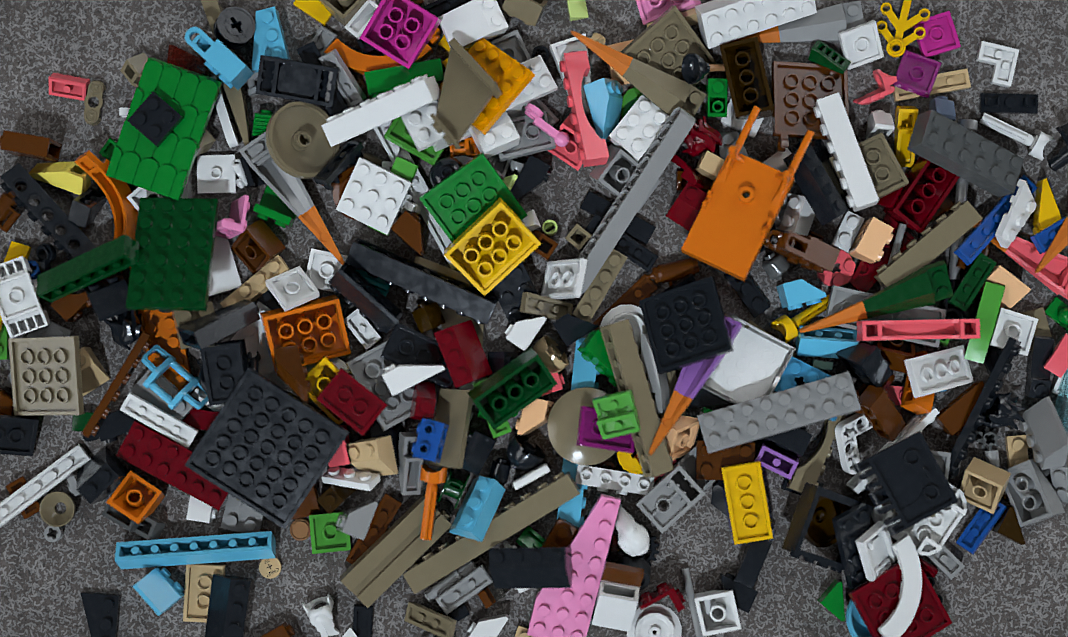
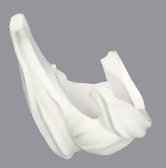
[615,504,650,557]

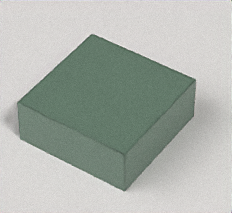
[810,360,833,371]

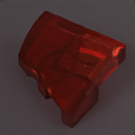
[167,45,208,76]

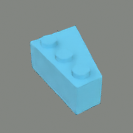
[251,6,290,73]

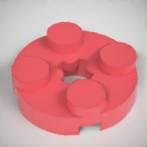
[817,249,855,287]

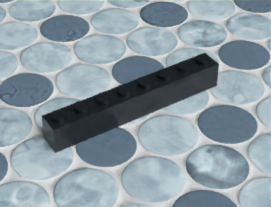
[345,238,499,324]

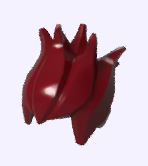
[682,116,723,157]

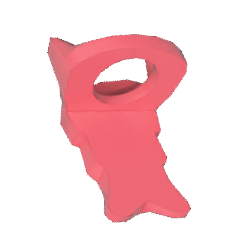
[853,69,898,105]

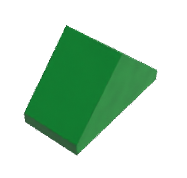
[817,580,845,621]

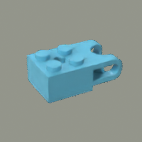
[185,27,254,90]

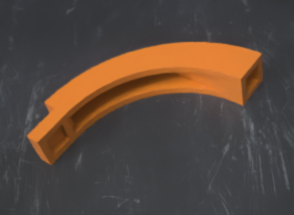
[324,28,441,75]
[75,150,138,240]

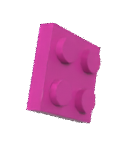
[913,11,961,58]

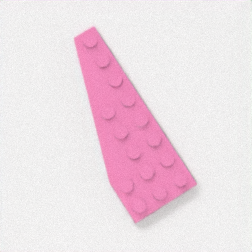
[527,494,621,637]

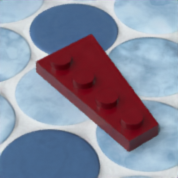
[848,214,914,292]

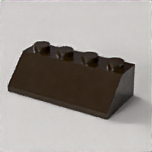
[720,37,774,119]

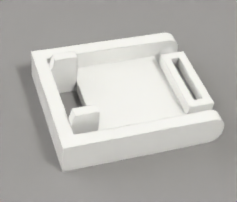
[856,521,897,581]

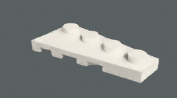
[550,33,591,114]

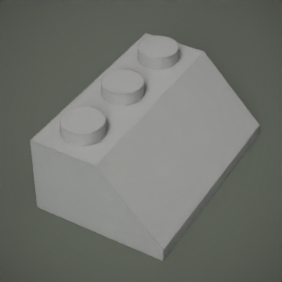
[1020,397,1068,470]

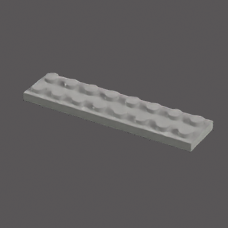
[697,371,861,454]

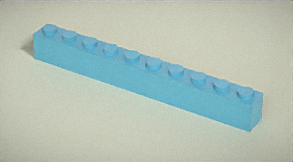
[556,338,600,528]

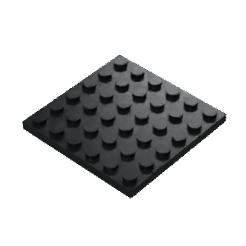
[185,367,349,529]

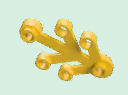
[877,0,930,58]

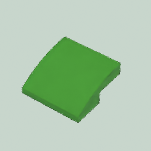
[593,389,640,440]

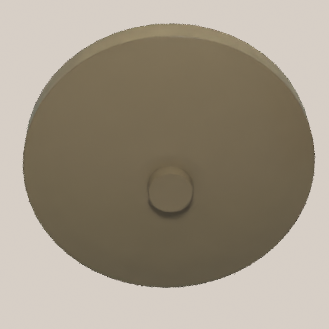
[266,102,340,179]
[547,387,616,465]

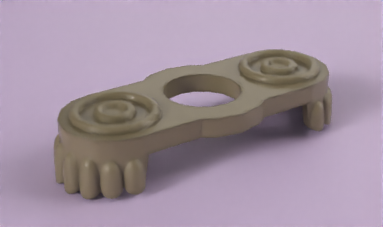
[84,81,106,126]

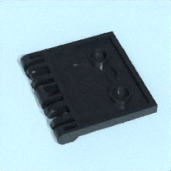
[853,431,959,536]

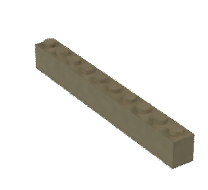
[403,471,581,594]

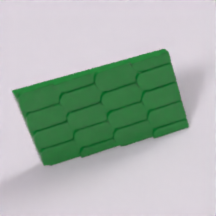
[106,57,223,200]

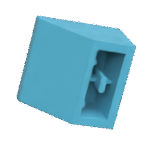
[776,279,826,311]

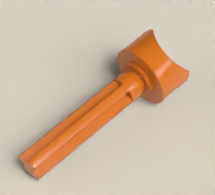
[420,464,447,540]

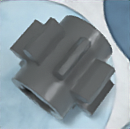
[975,427,1001,451]

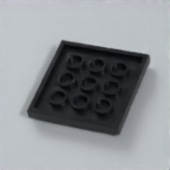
[639,276,734,375]

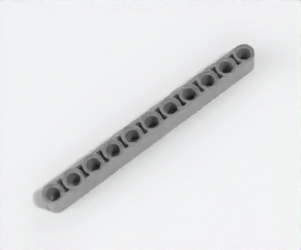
[578,107,695,294]

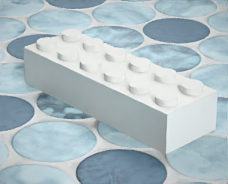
[695,0,817,49]
[321,74,441,147]

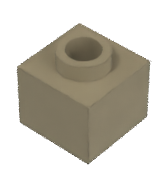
[565,224,592,252]

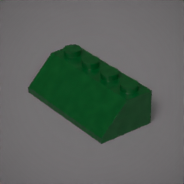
[467,347,557,430]

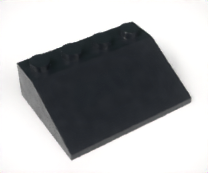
[783,139,853,226]

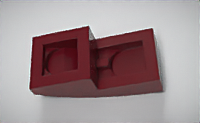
[671,154,704,190]

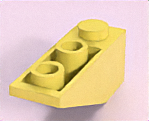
[29,161,91,195]

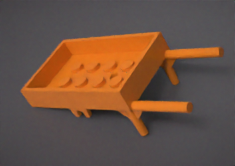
[681,106,815,282]

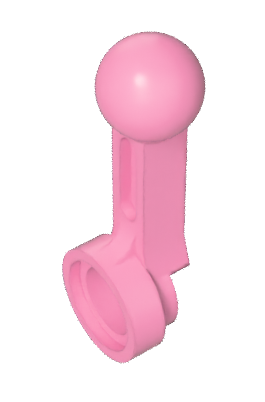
[524,103,570,147]

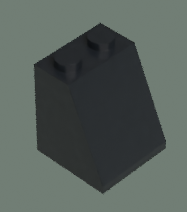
[77,446,129,504]

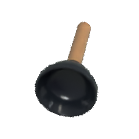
[682,53,725,84]

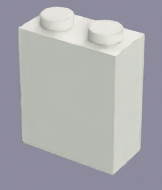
[592,580,639,632]

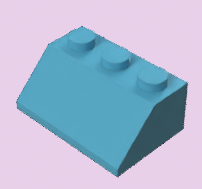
[449,476,505,542]

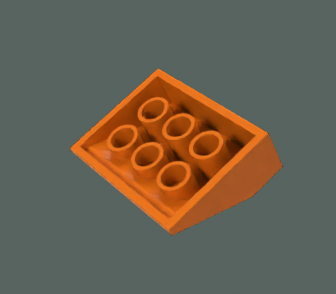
[260,295,351,373]

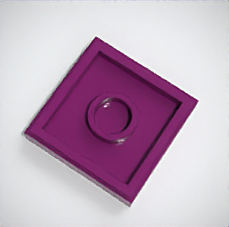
[892,50,942,98]

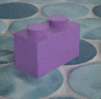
[755,442,799,479]

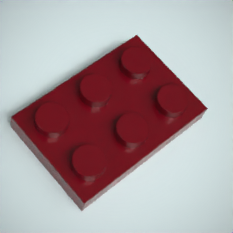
[316,368,388,436]

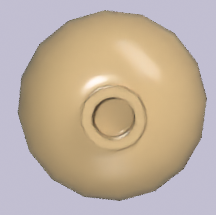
[533,336,569,373]

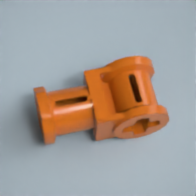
[450,137,480,158]

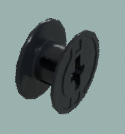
[213,6,255,50]

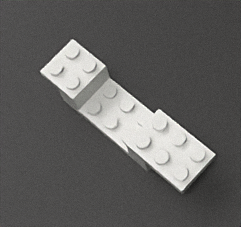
[401,55,558,152]

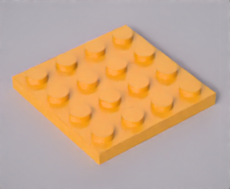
[438,38,535,135]

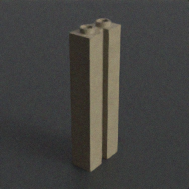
[340,495,452,608]

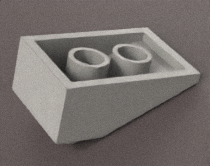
[589,145,661,212]
[1005,459,1065,527]

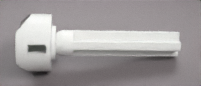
[979,113,1055,161]

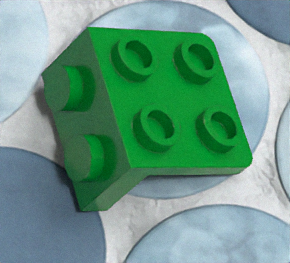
[253,185,296,228]

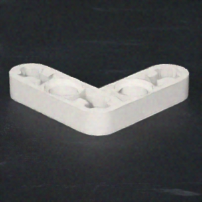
[835,413,873,475]

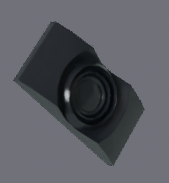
[255,55,338,107]

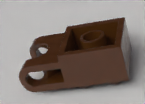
[763,229,840,273]

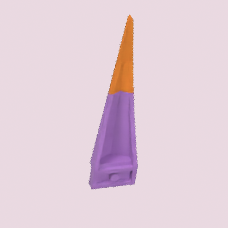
[649,316,742,455]

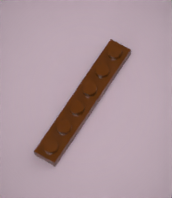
[81,332,152,438]

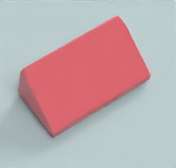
[49,73,90,101]

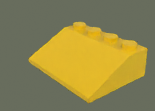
[444,198,541,296]

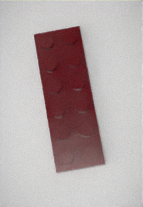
[116,421,229,510]

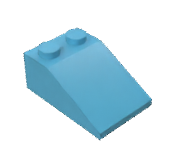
[583,78,623,142]

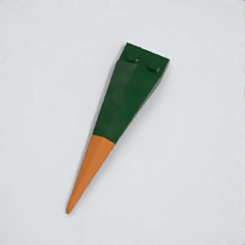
[799,260,953,333]

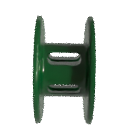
[438,468,470,509]

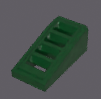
[808,40,851,74]

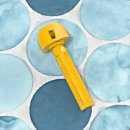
[771,295,830,343]

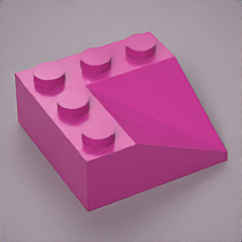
[360,0,442,69]

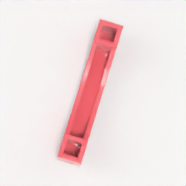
[559,51,609,167]
[857,319,980,341]

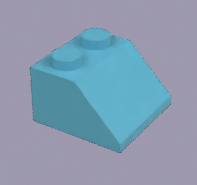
[133,567,184,616]

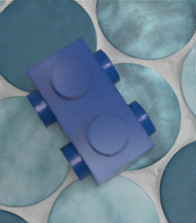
[412,418,449,463]

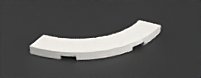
[877,535,922,637]

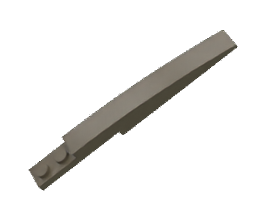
[201,0,252,146]

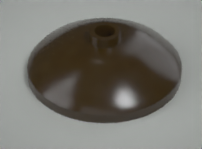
[805,490,848,548]

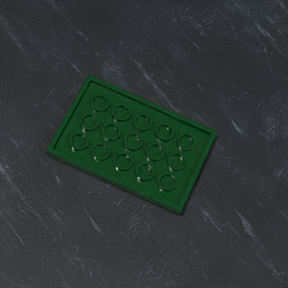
[126,198,219,311]

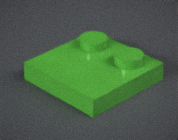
[309,511,351,554]

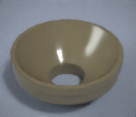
[39,491,76,527]

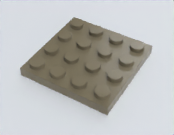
[621,5,717,104]
[8,336,84,416]

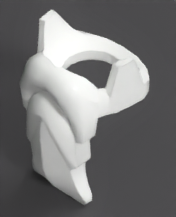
[302,594,340,637]

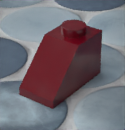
[410,381,436,420]

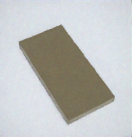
[428,389,473,469]

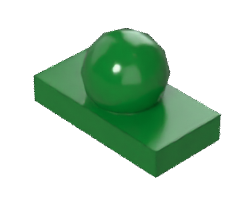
[1044,297,1068,332]

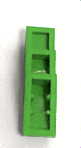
[964,281,1005,364]

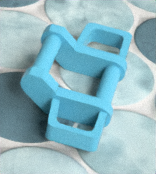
[141,345,208,410]

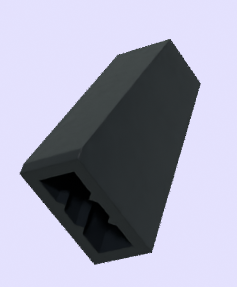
[177,300,260,350]

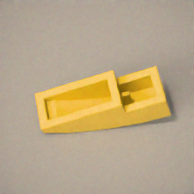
[894,106,918,167]

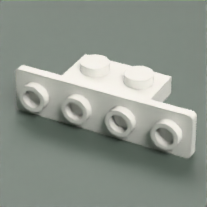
[575,465,655,495]

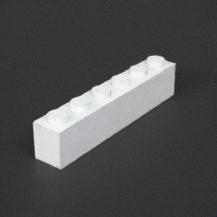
[813,92,879,212]

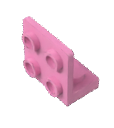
[215,195,250,239]

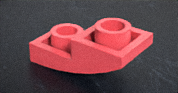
[1043,333,1068,378]

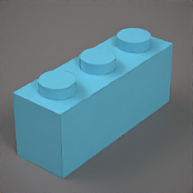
[795,326,859,359]

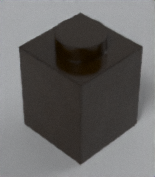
[412,301,446,333]

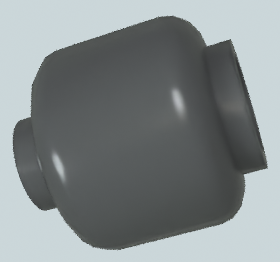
[762,251,791,280]

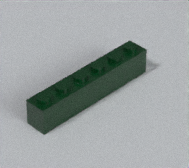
[37,234,139,303]

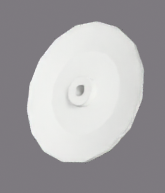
[600,304,647,356]
[627,604,682,637]

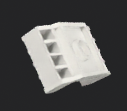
[0,256,51,339]

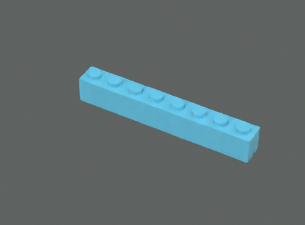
[115,531,276,569]

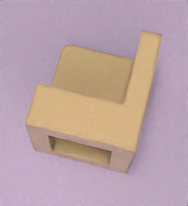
[694,150,725,181]

